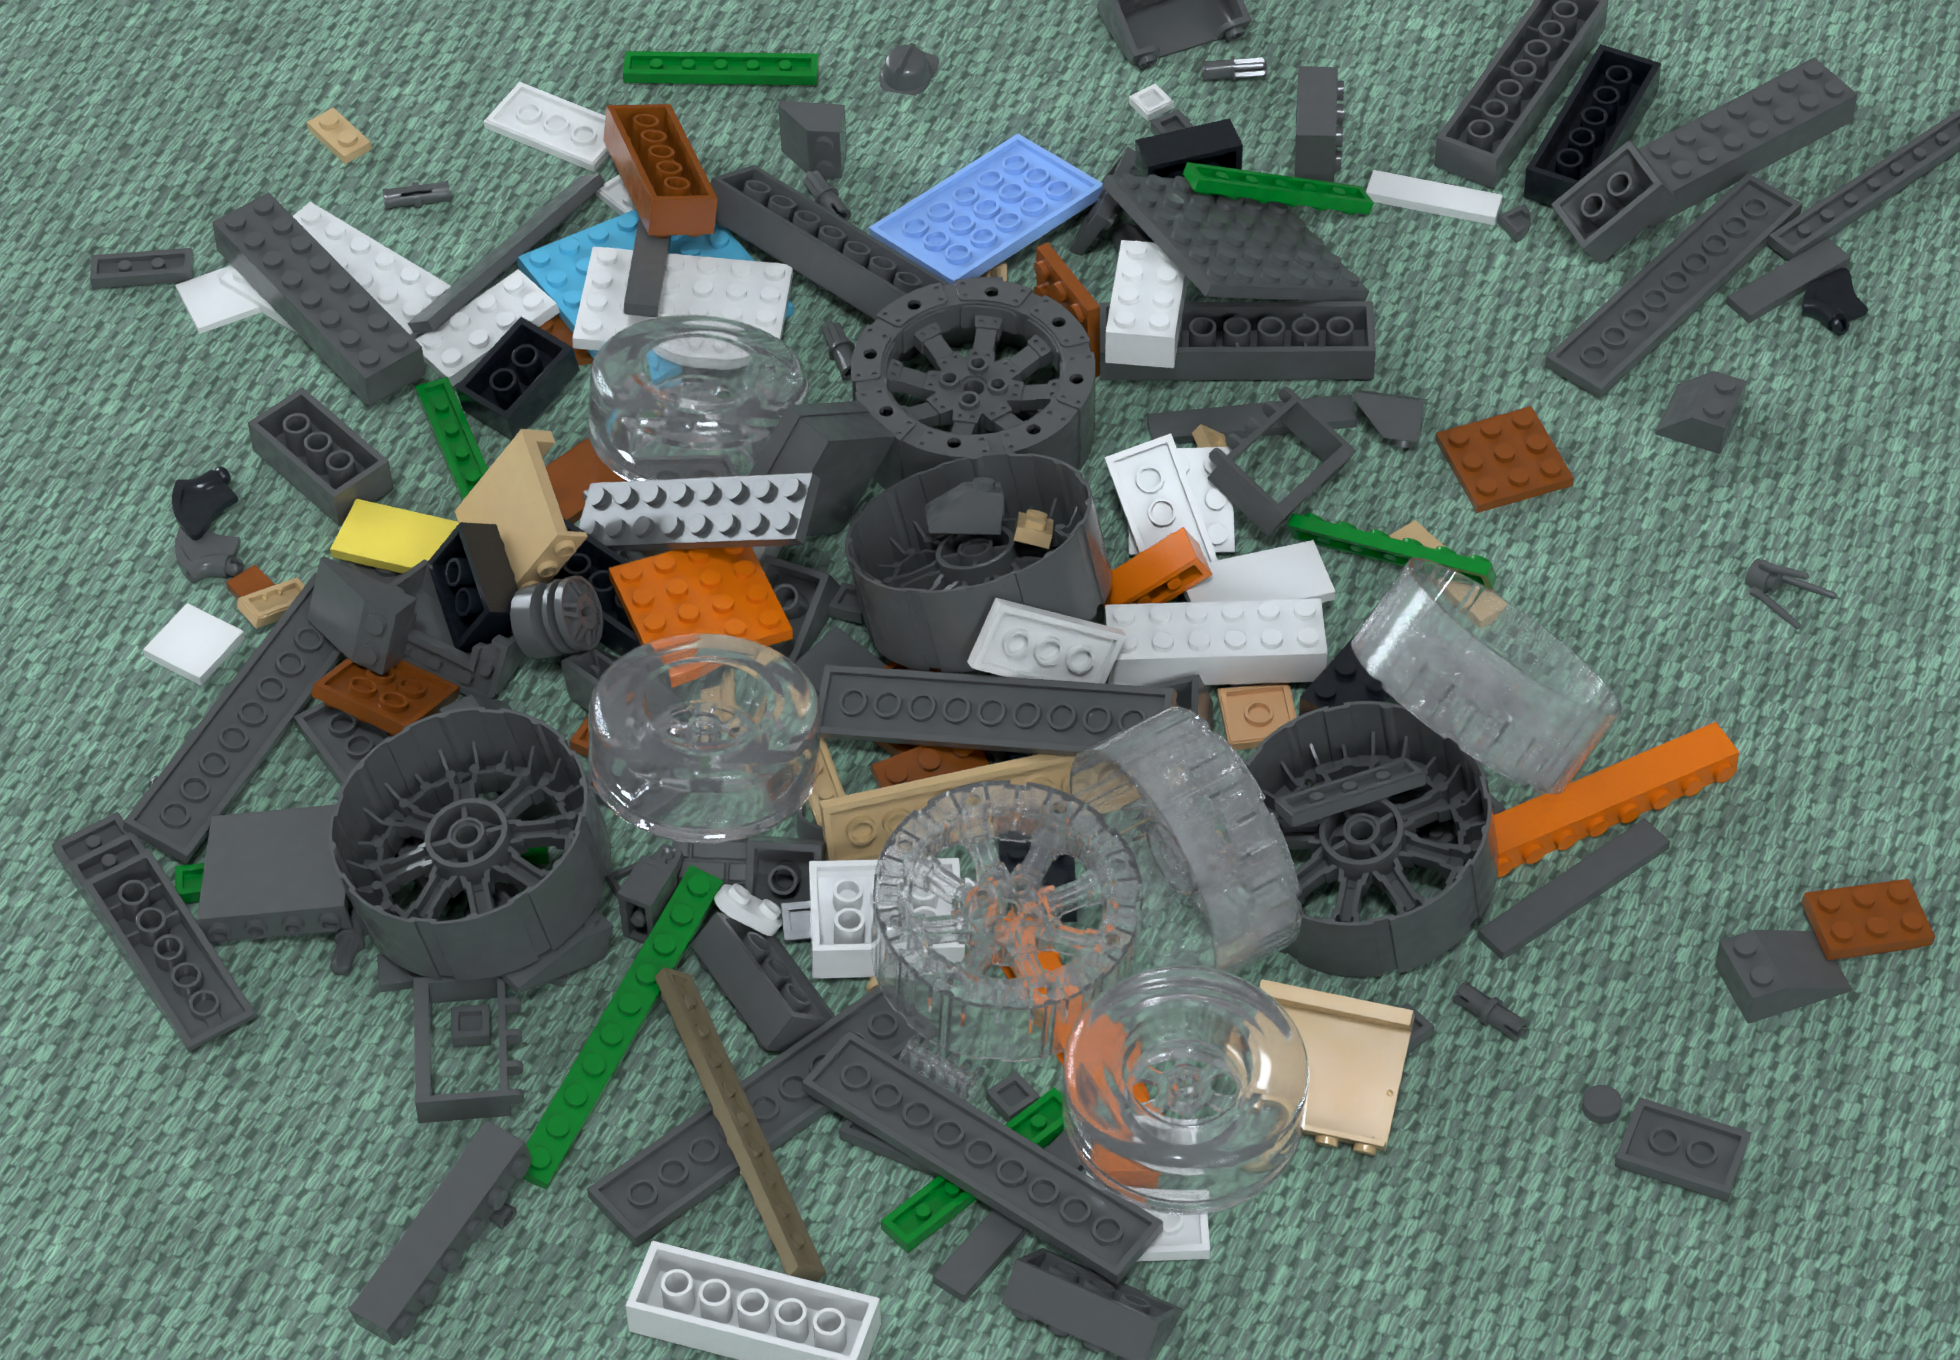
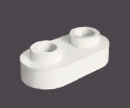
[714,884,783,936]

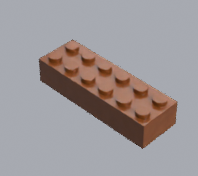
[603,104,718,238]

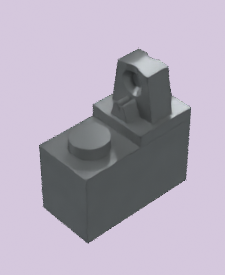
[617,844,684,944]

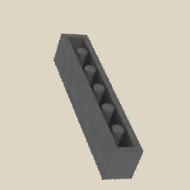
[349,1121,532,1346]

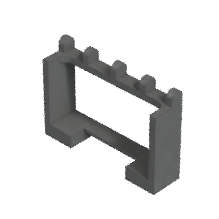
[1207,387,1356,536]
[413,976,524,1123]

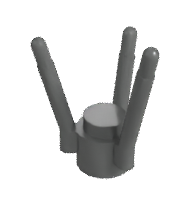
[1745,559,1837,629]

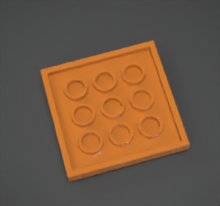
[609,547,793,678]

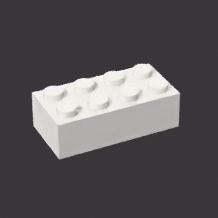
[1105,240,1188,368]

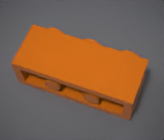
[1103,527,1213,609]

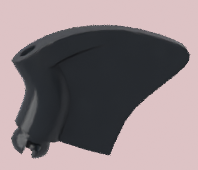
[1801,268,1868,335]
[172,466,238,541]

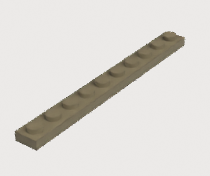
[655,967,826,1282]

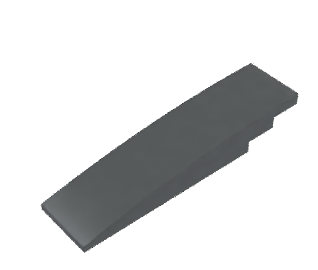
[52,812,256,1052]

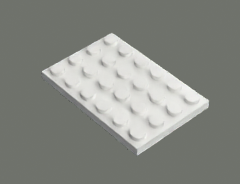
[219,202,451,339]
[572,247,793,367]

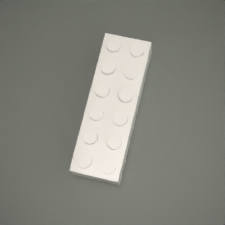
[1104,598,1328,686]
[626,1241,881,1360]

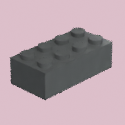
[248,387,393,525]

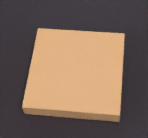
[1217,683,1297,751]

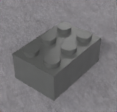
[1294,66,1344,182]

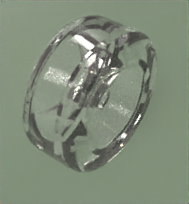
[587,315,809,481]
[588,633,821,843]
[1062,965,1310,1215]

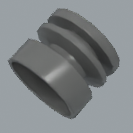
[510,576,604,660]

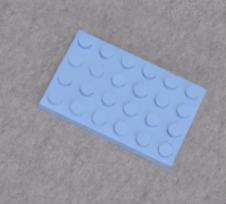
[868,134,1104,284]

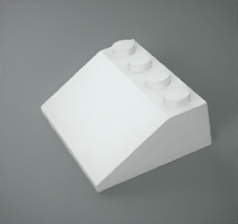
[809,858,965,978]

